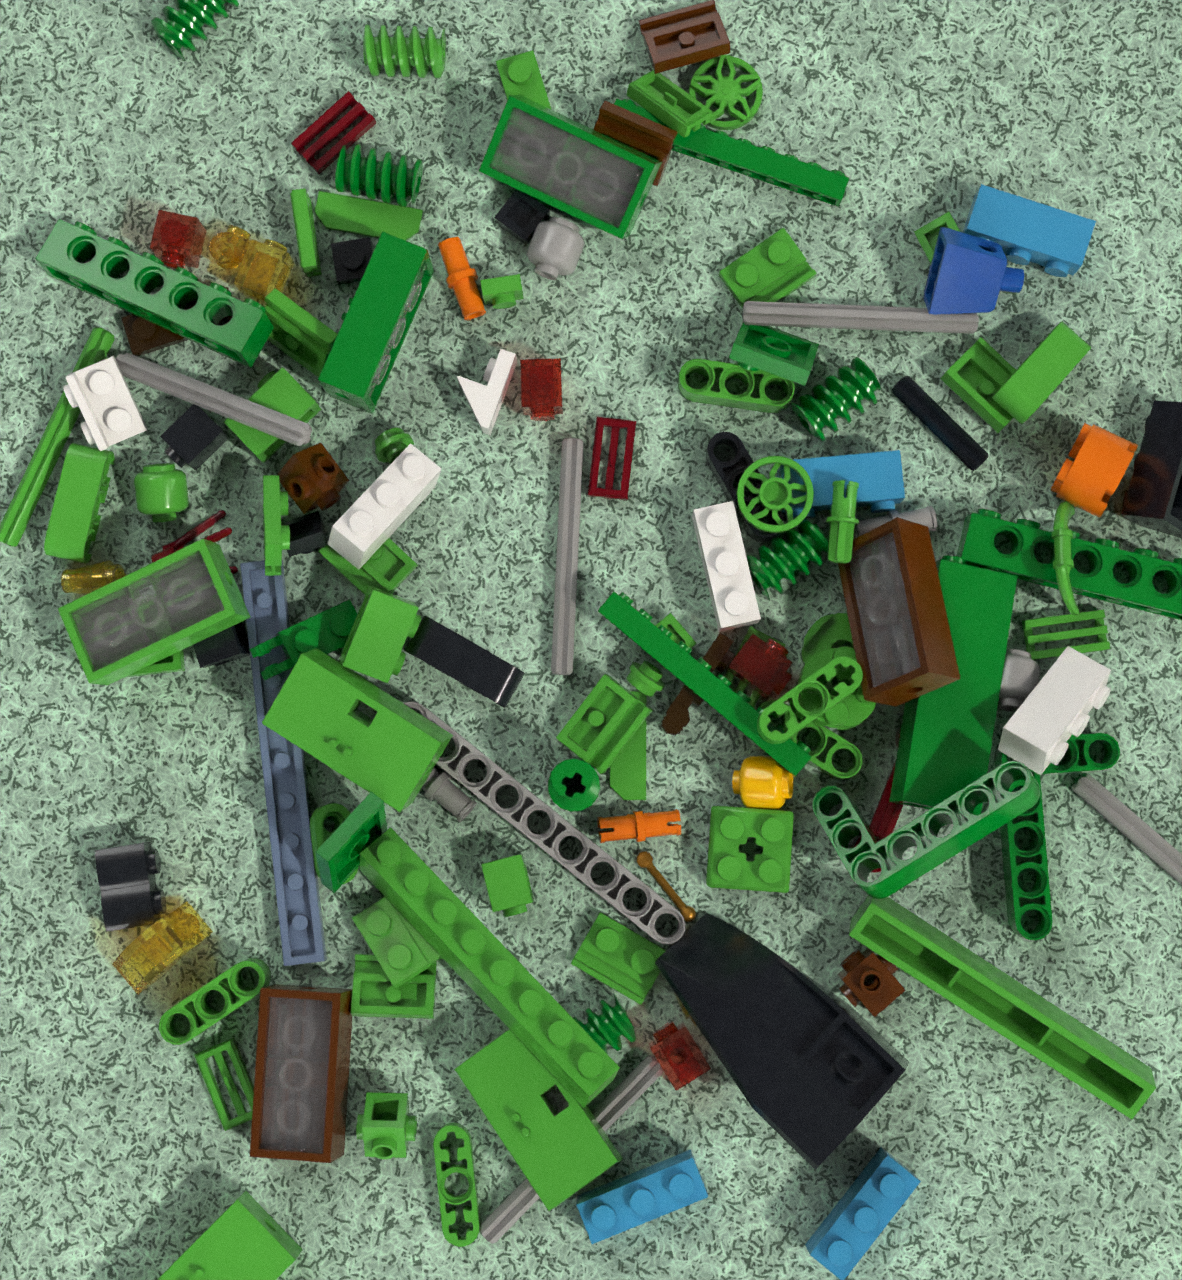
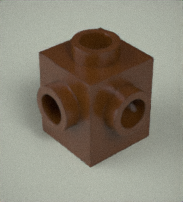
[277,443,349,514]
[837,948,905,1017]

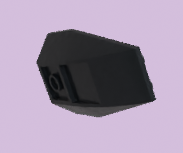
[655,913,909,1169]

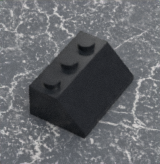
[1121,400,1182,538]

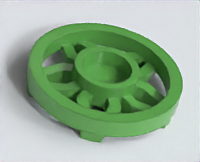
[689,55,763,130]
[737,456,814,533]

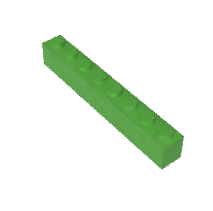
[360,827,620,1108]
[849,896,1156,1120]

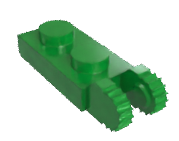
[249,599,357,680]

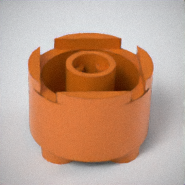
[1050,423,1138,518]

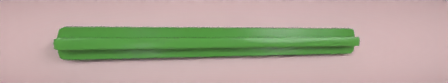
[0,327,115,547]

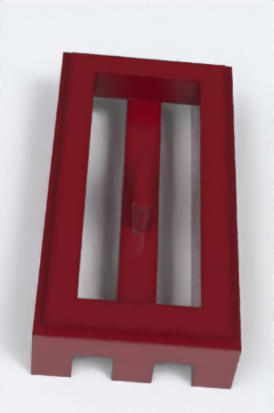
[291,91,376,175]
[588,417,636,501]

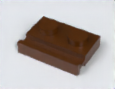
[639,0,730,74]
[593,101,678,186]

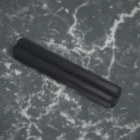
[892,375,988,471]

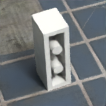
[328,443,441,570]
[692,501,761,632]
[998,646,1111,775]

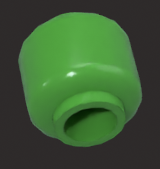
[134,463,189,522]

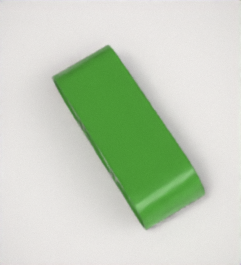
[992,321,1092,425]
[678,359,795,413]
[44,443,115,564]
[756,700,863,779]
[159,958,271,1045]

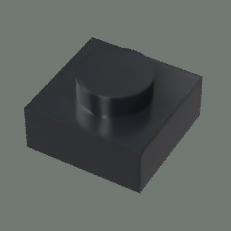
[494,189,550,245]
[331,237,373,285]
[281,511,328,557]

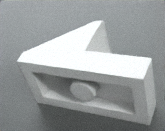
[457,349,517,435]

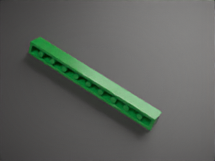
[614,99,849,207]
[598,592,812,777]

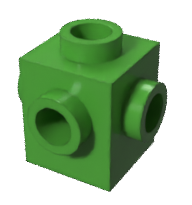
[356,1092,417,1159]

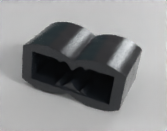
[95,842,166,932]

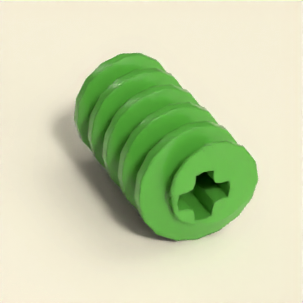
[363,24,446,79]

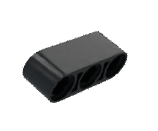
[706,431,783,542]
[404,616,525,708]

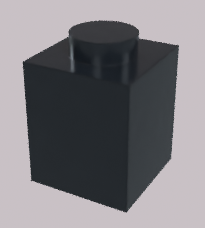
[160,404,230,470]

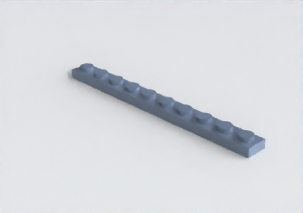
[240,560,327,966]

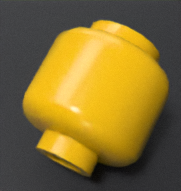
[732,756,794,809]

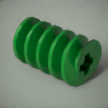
[151,0,239,61]
[335,144,423,207]
[791,357,881,442]
[746,519,829,601]
[548,759,600,812]
[573,993,636,1054]

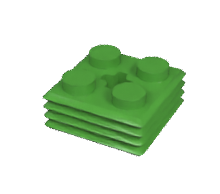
[706,806,794,893]

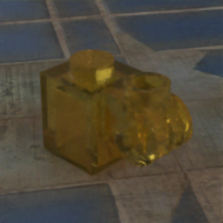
[209,225,294,302]

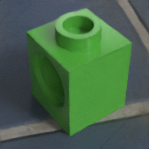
[481,853,534,917]

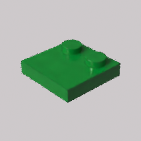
[729,323,819,386]
[315,792,387,893]

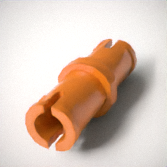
[438,237,486,320]
[597,809,681,843]

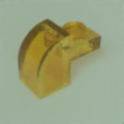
[112,901,213,995]

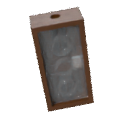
[838,517,960,706]
[250,984,353,1163]

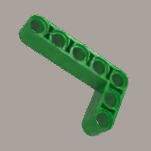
[994,733,1120,941]
[812,761,1040,899]

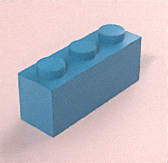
[963,184,1096,277]
[777,450,905,520]
[805,1147,921,1280]
[576,1150,708,1244]

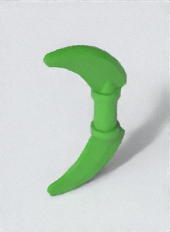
[1051,501,1079,615]

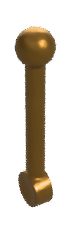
[637,852,696,922]

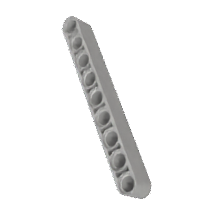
[404,702,685,944]

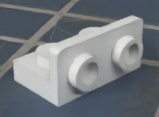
[63,355,147,451]

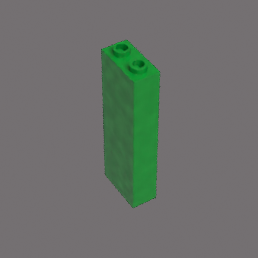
[889,555,1018,815]

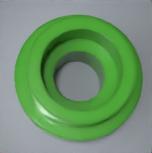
[374,428,414,464]
[626,660,665,697]

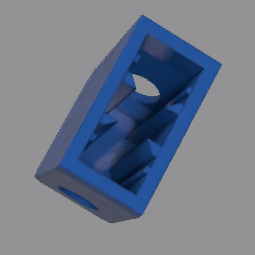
[923,227,1024,315]

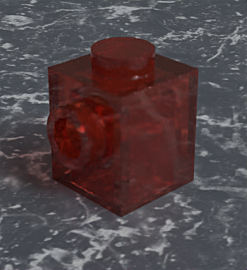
[150,210,206,269]
[520,358,563,421]
[726,634,793,698]
[649,1021,711,1091]

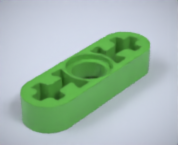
[757,656,863,744]
[433,1123,480,1247]

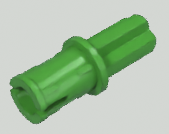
[826,480,859,564]

